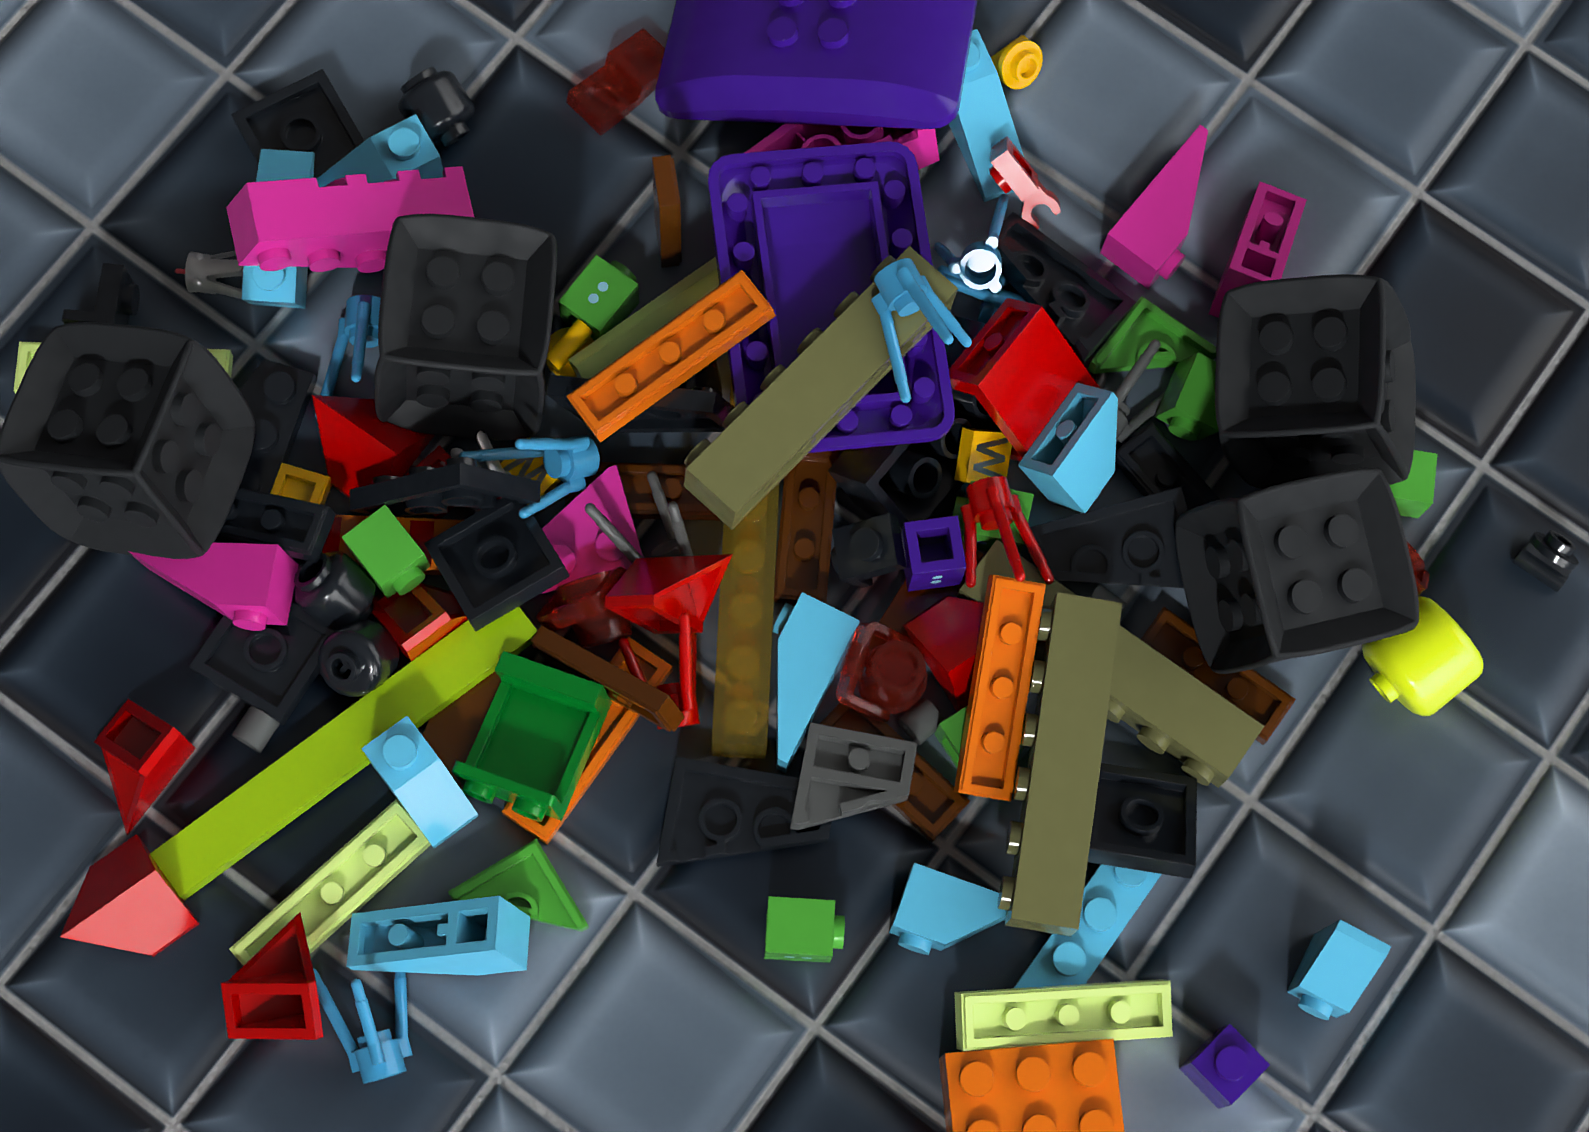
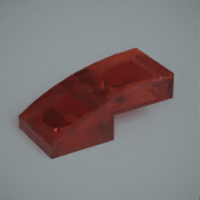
[566,28,665,136]

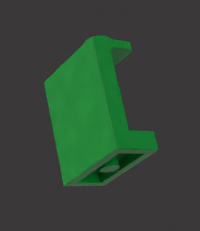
[452,651,612,822]

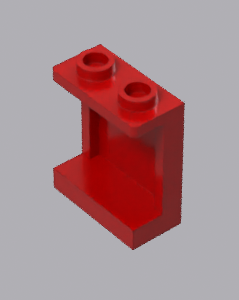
[949,298,1100,462]

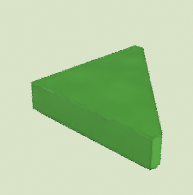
[1087,296,1216,374]
[448,839,589,932]

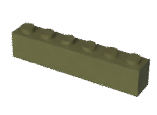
[684,246,958,530]
[957,540,1264,788]
[998,592,1122,937]

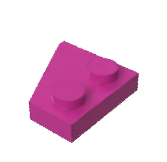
[542,465,644,594]

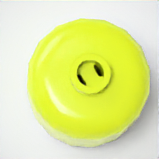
[1362,596,1484,716]

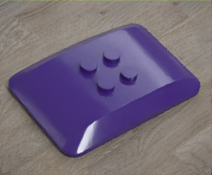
[655,0,977,129]
[708,141,955,453]

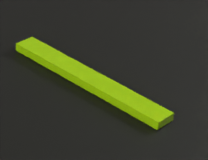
[150,607,538,900]

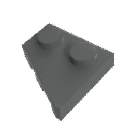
[790,723,918,830]

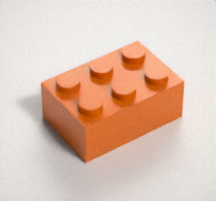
[939,1039,1125,1132]

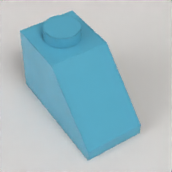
[1018,383,1118,513]
[361,716,479,848]
[889,863,1007,955]
[1287,920,1391,1020]

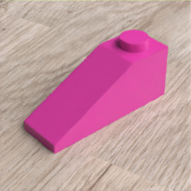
[1100,124,1208,290]
[1208,181,1307,318]
[128,542,299,631]

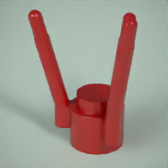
[960,476,1055,588]
[618,612,700,730]

